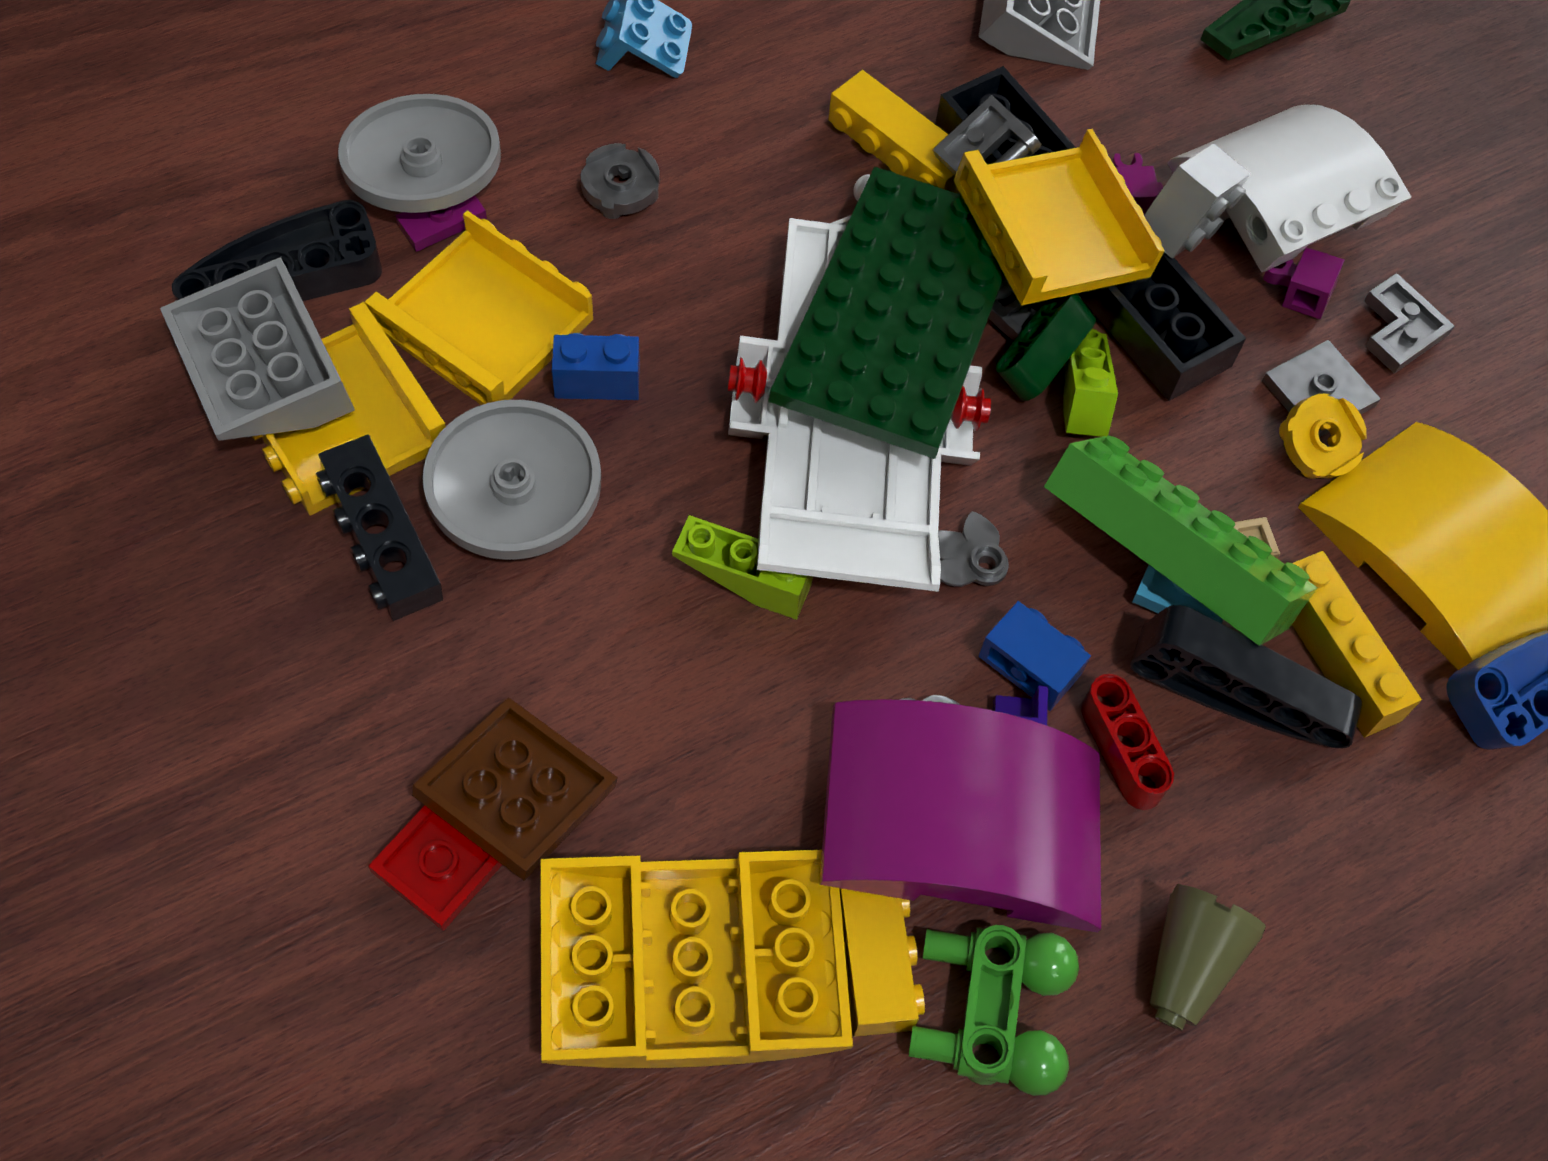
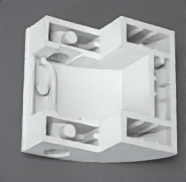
[1168,105,1411,272]

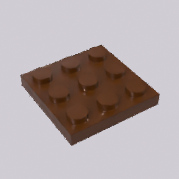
[412,697,618,881]

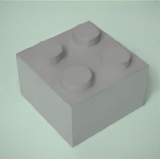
[1144,143,1251,259]

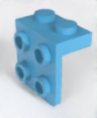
[596,0,692,78]

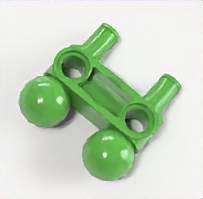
[909,925,1079,1096]

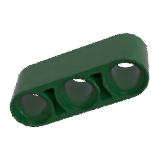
[996,293,1096,401]

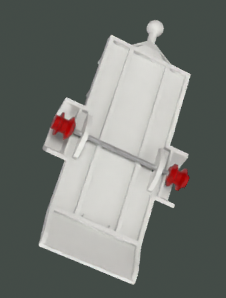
[727,174,991,592]

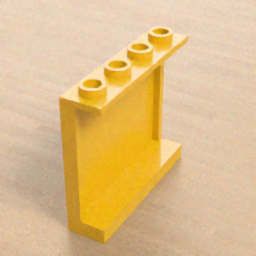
[954,129,1165,306]
[365,210,593,405]
[252,302,446,516]

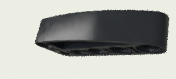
[172,200,382,301]
[1130,605,1362,749]

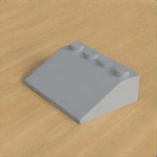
[979,0,1100,70]
[160,257,355,441]

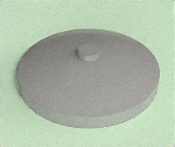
[338,94,501,213]
[423,400,601,560]

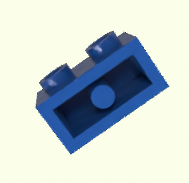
[552,333,640,400]
[978,601,1091,711]

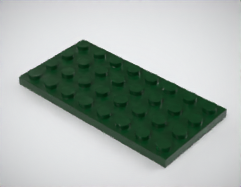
[768,166,1005,459]

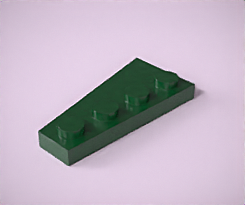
[1201,0,1351,60]

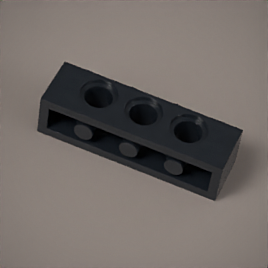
[315,434,443,621]

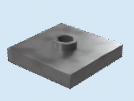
[1262,340,1380,437]

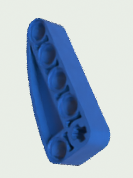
[1446,630,1548,750]

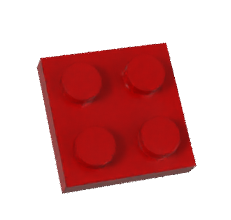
[368,805,502,931]

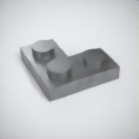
[1364,273,1455,374]

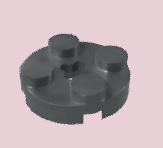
[581,143,660,219]

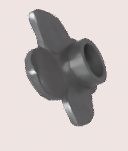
[938,511,1009,587]

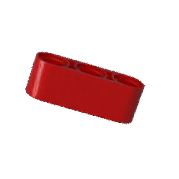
[1081,674,1174,810]

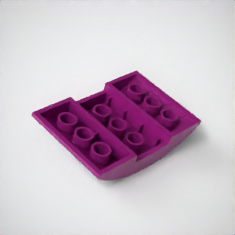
[819,699,1101,933]

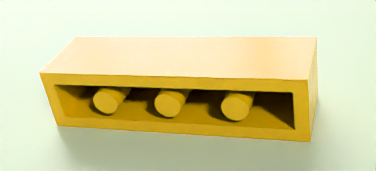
[828,70,959,193]
[1292,551,1422,738]
[840,888,925,1037]

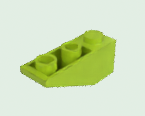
[1063,329,1118,437]
[672,515,813,620]

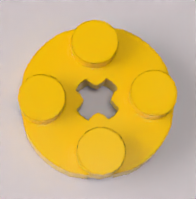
[1279,393,1367,479]

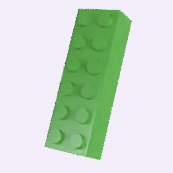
[1044,435,1318,646]

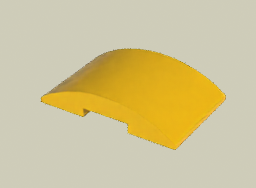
[1298,422,1548,670]
[541,850,853,1068]

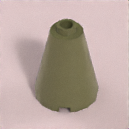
[1149,884,1266,1031]

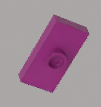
[396,195,487,252]

